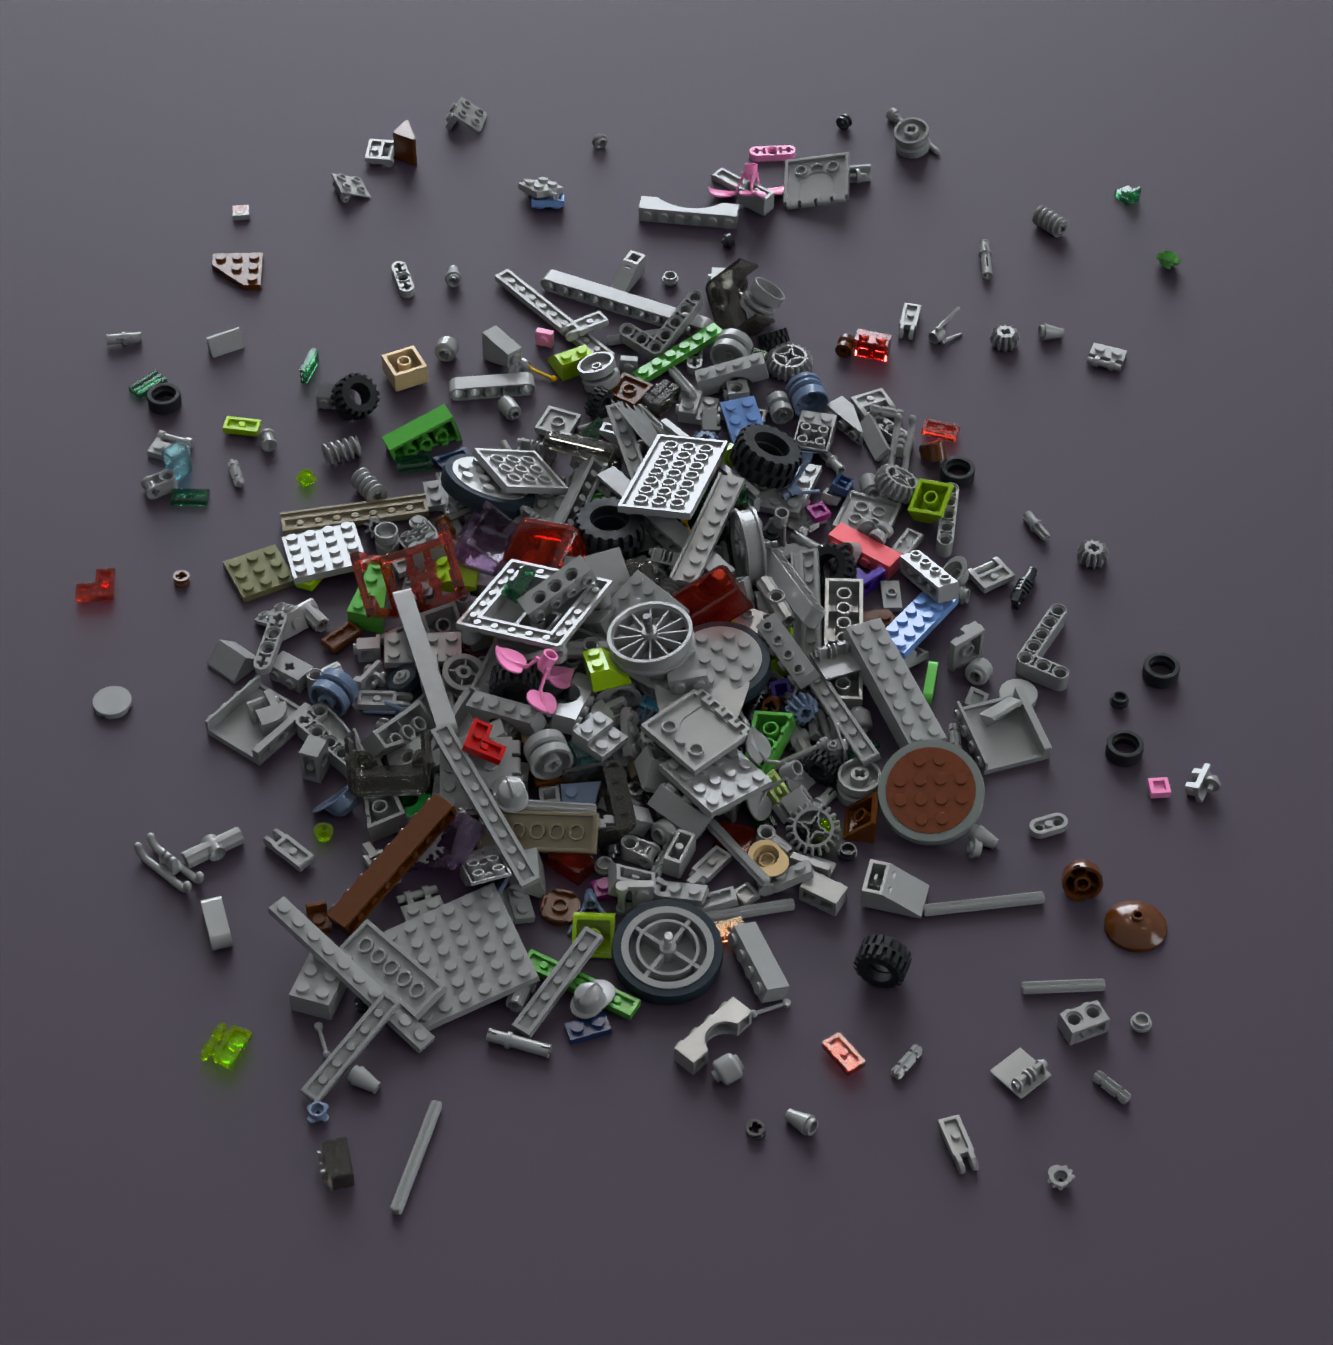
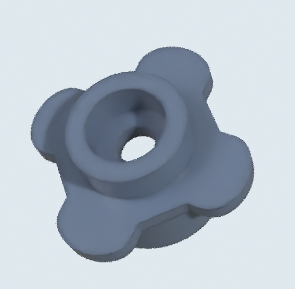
[307,1101,329,1123]

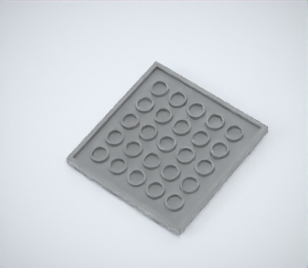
[383,882,540,1031]

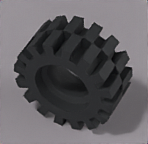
[757,328,790,349]
[585,386,614,420]
[803,749,841,786]

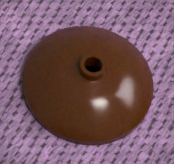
[1104,900,1167,952]

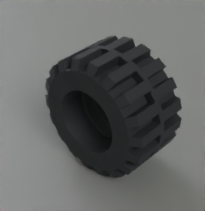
[330,373,380,421]
[816,543,857,591]
[489,662,540,705]
[854,934,912,989]

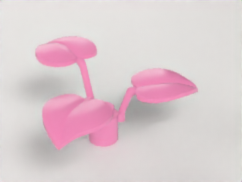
[708,163,784,197]
[495,645,574,714]

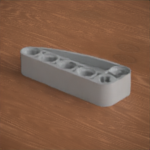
[295,703,364,783]

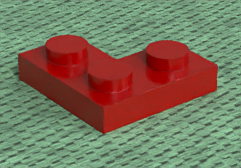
[462,718,506,766]

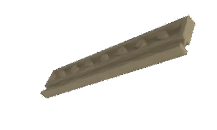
[280,493,429,536]

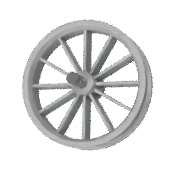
[730,506,778,587]
[607,601,695,676]

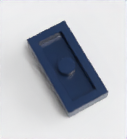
[829,473,855,497]
[564,1012,612,1045]

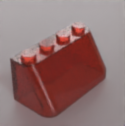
[671,565,754,631]

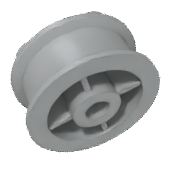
[441,654,482,699]

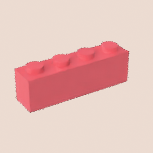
[828,522,902,580]

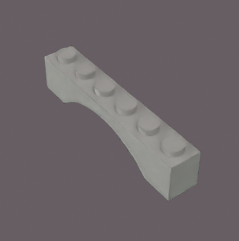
[639,196,739,230]

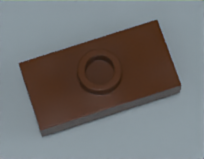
[321,621,363,654]

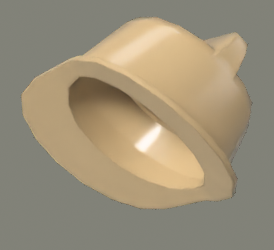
[748,839,789,877]

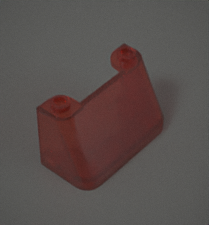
[502,517,588,569]

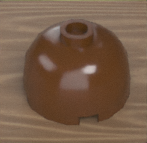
[1061,859,1103,902]

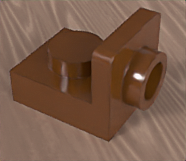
[305,900,332,933]

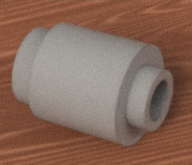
[498,396,522,421]
[858,473,880,497]

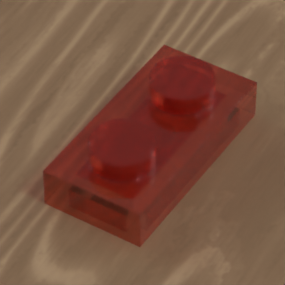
[921,418,961,442]
[822,1032,866,1076]

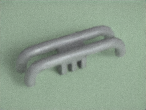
[887,413,916,470]
[134,833,204,893]

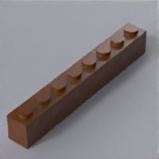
[327,793,458,936]

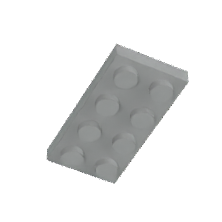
[384,632,462,668]

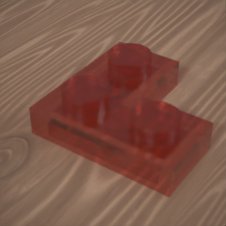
[75,568,116,602]

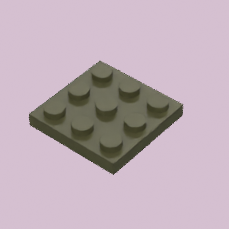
[223,544,296,603]

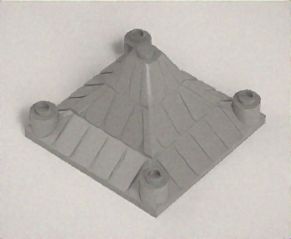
[456,559,613,665]

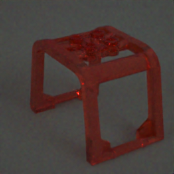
[349,523,469,619]

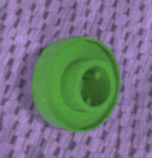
[1156,250,1181,269]

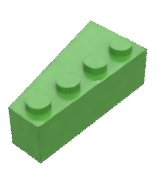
[382,404,463,462]
[347,559,391,634]
[745,710,796,775]

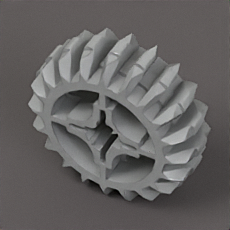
[766,342,813,382]
[874,464,919,504]
[786,802,841,857]

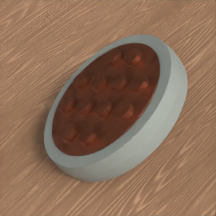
[877,739,985,846]

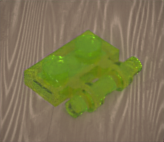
[199,1022,253,1069]

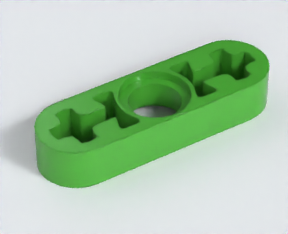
[923,660,939,707]

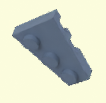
[561,781,601,804]

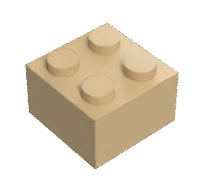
[381,345,428,392]

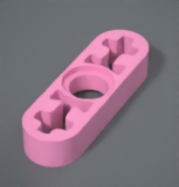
[749,145,796,162]

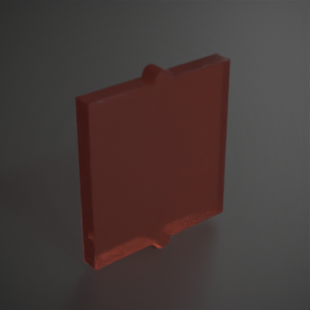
[713,821,756,854]

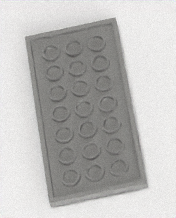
[617,434,728,520]

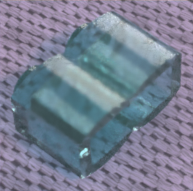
[161,439,193,481]

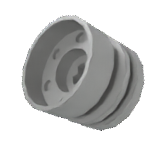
[739,277,785,322]

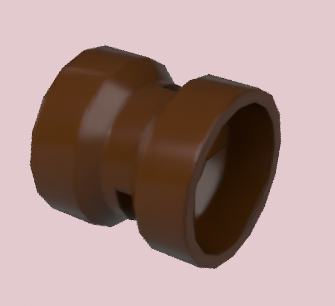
[835,334,856,358]

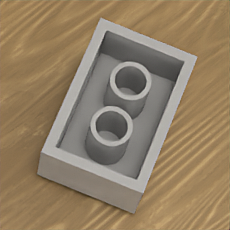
[289,952,354,1020]

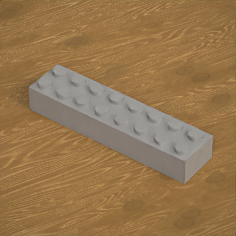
[822,578,863,712]
[842,618,947,749]

